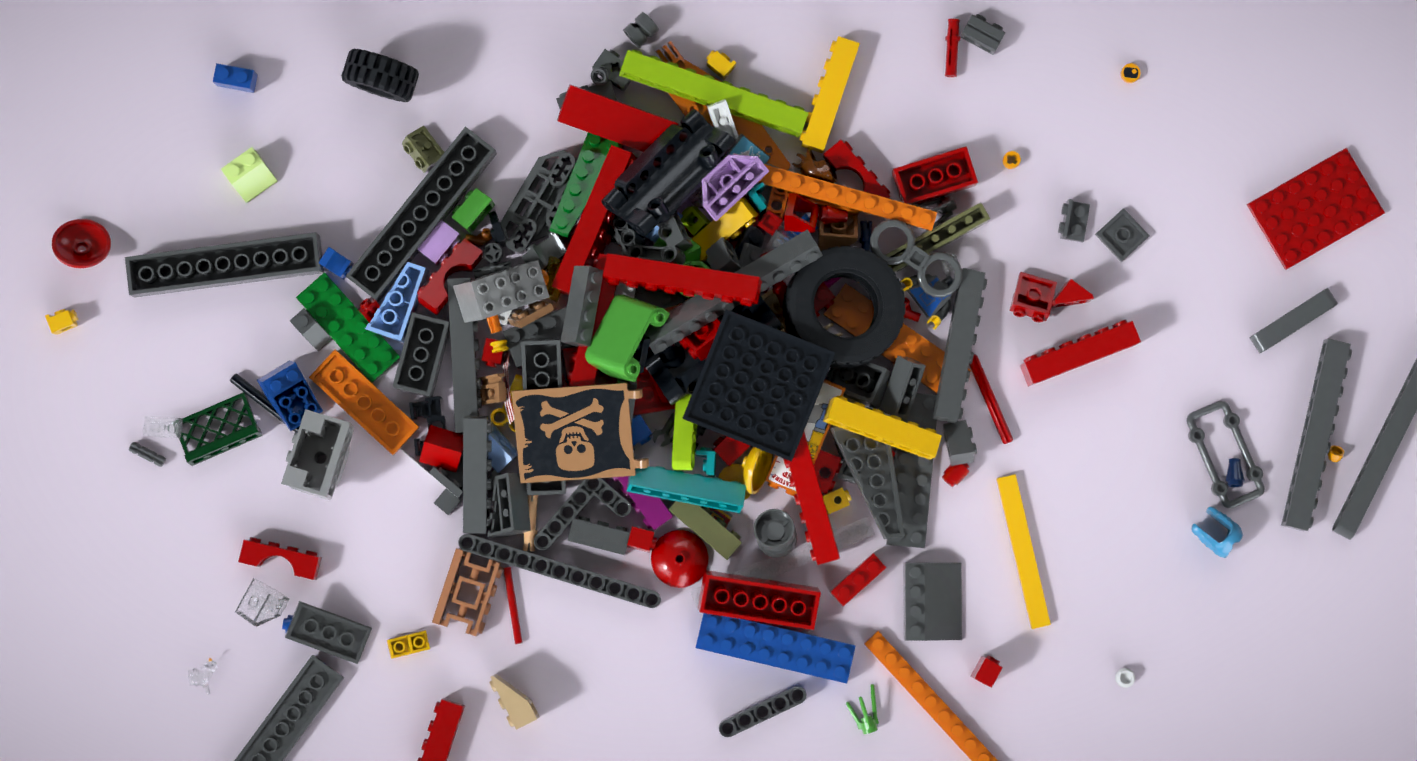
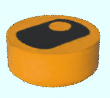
[1120,63,1141,83]

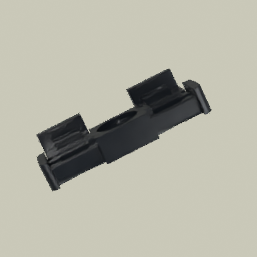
[409,396,447,456]

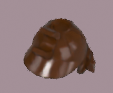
[792,147,838,183]

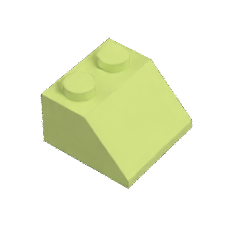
[221,147,278,203]

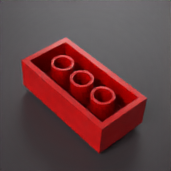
[892,146,978,205]

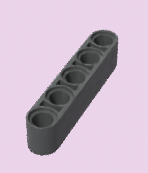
[1249,288,1338,353]
[719,685,807,738]

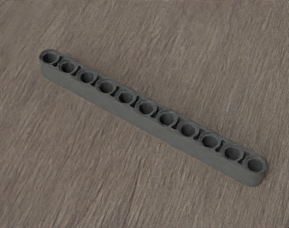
[1332,358,1417,540]
[458,534,661,608]

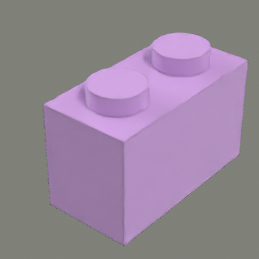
[418,220,461,266]

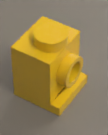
[706,50,736,80]
[45,309,78,335]
[823,488,852,515]

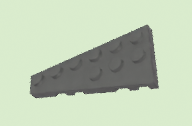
[830,427,904,539]

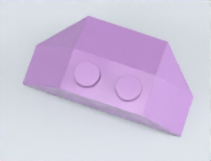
[702,155,769,221]

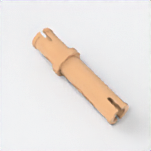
[523,495,539,551]

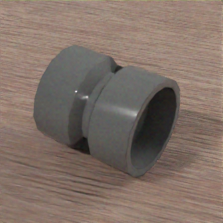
[623,12,659,48]

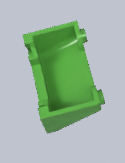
[585,294,670,382]

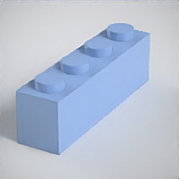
[365,262,429,343]

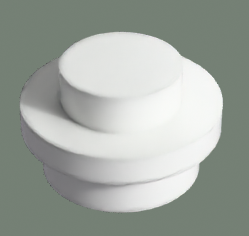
[1115,668,1135,688]

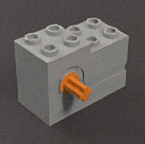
[453,260,549,334]

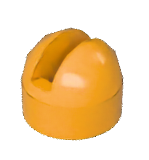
[1328,445,1344,462]

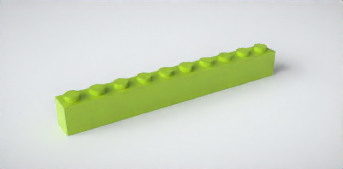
[619,49,809,138]

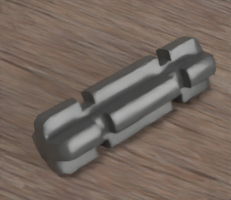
[129,442,166,467]

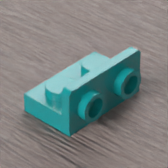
[747,182,767,216]
[696,447,717,477]

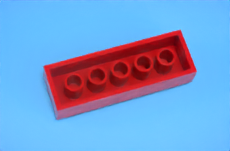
[1020,319,1141,387]
[698,570,821,630]

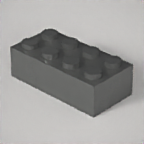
[392,312,450,398]

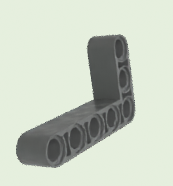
[534,478,632,550]

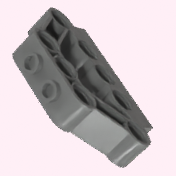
[612,211,693,265]

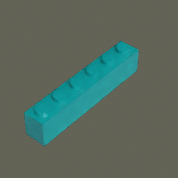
[626,466,746,513]

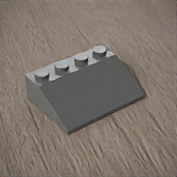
[903,563,962,641]

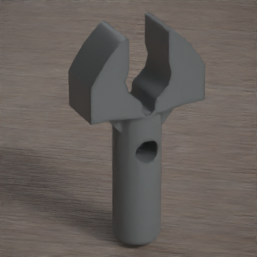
[653,413,675,447]

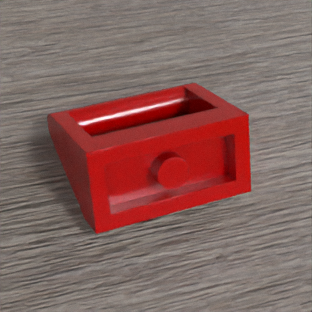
[784,193,820,233]

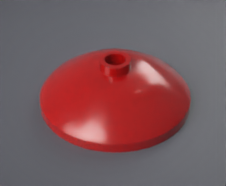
[52,219,111,268]
[651,530,709,588]

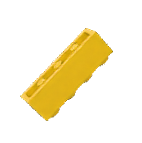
[692,197,759,262]

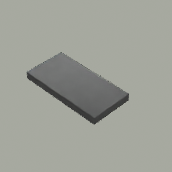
[285,601,372,664]

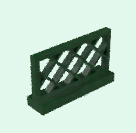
[173,392,263,466]

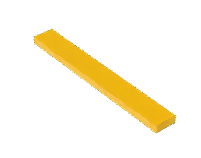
[996,474,1051,629]

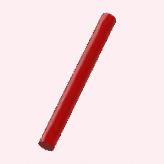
[503,567,523,644]

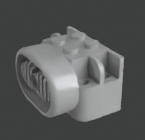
[281,409,354,500]

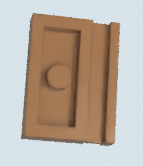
[479,373,507,405]

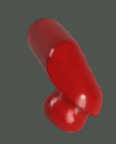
[904,297,921,322]

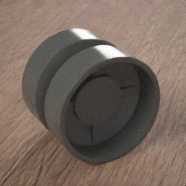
[754,509,797,558]

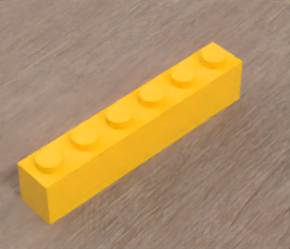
[799,36,860,154]
[823,396,942,460]

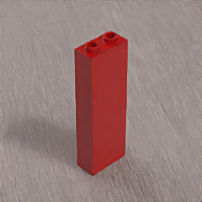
[557,84,679,152]

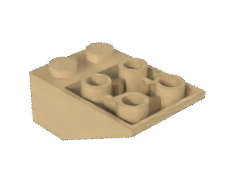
[489,674,540,730]

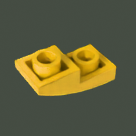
[387,630,430,659]

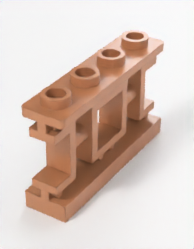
[432,548,503,637]

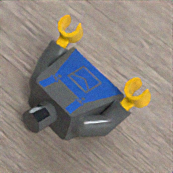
[900,274,953,330]

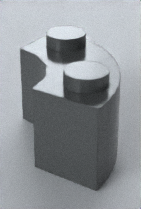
[522,232,572,271]

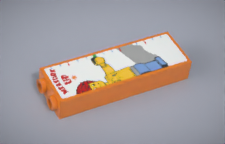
[765,379,846,496]

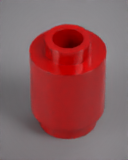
[942,463,970,488]

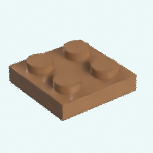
[508,301,554,328]

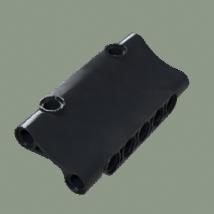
[601,109,736,237]

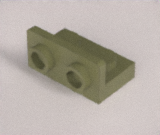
[402,125,444,173]

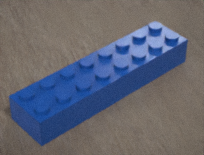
[695,613,856,684]

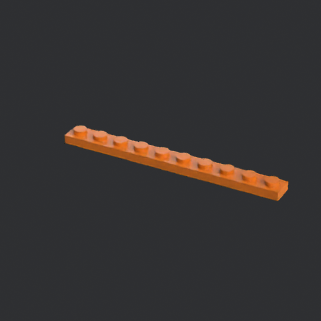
[757,164,937,231]
[864,631,998,761]

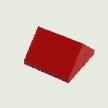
[1051,279,1094,308]
[419,425,463,473]

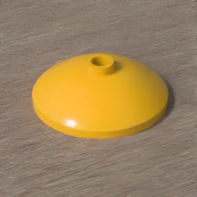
[742,447,773,495]

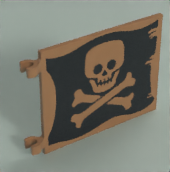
[511,383,649,483]

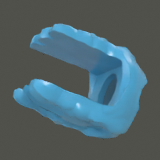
[1191,507,1243,558]

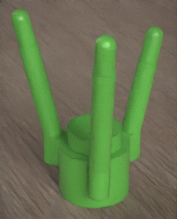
[846,684,879,734]

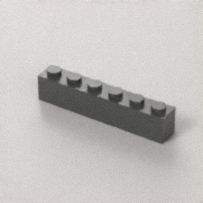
[463,416,492,534]

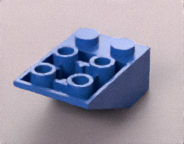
[257,360,323,431]

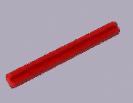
[969,354,1013,444]

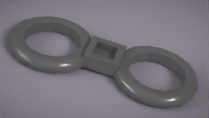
[870,219,962,297]

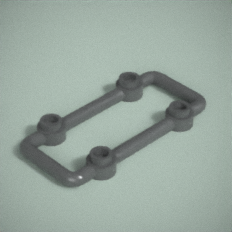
[1186,401,1265,509]

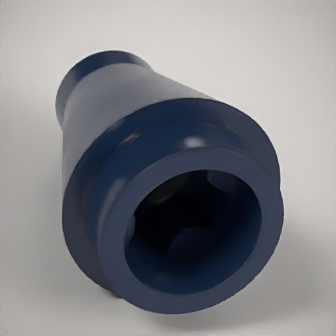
[1225,458,1245,487]

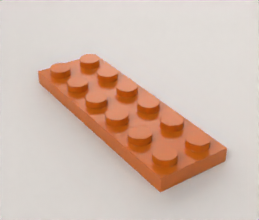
[309,349,420,456]

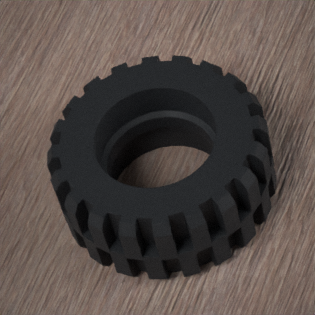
[341,48,419,102]

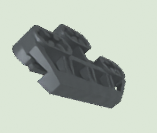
[500,150,576,254]

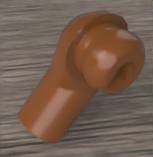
[465,228,492,246]

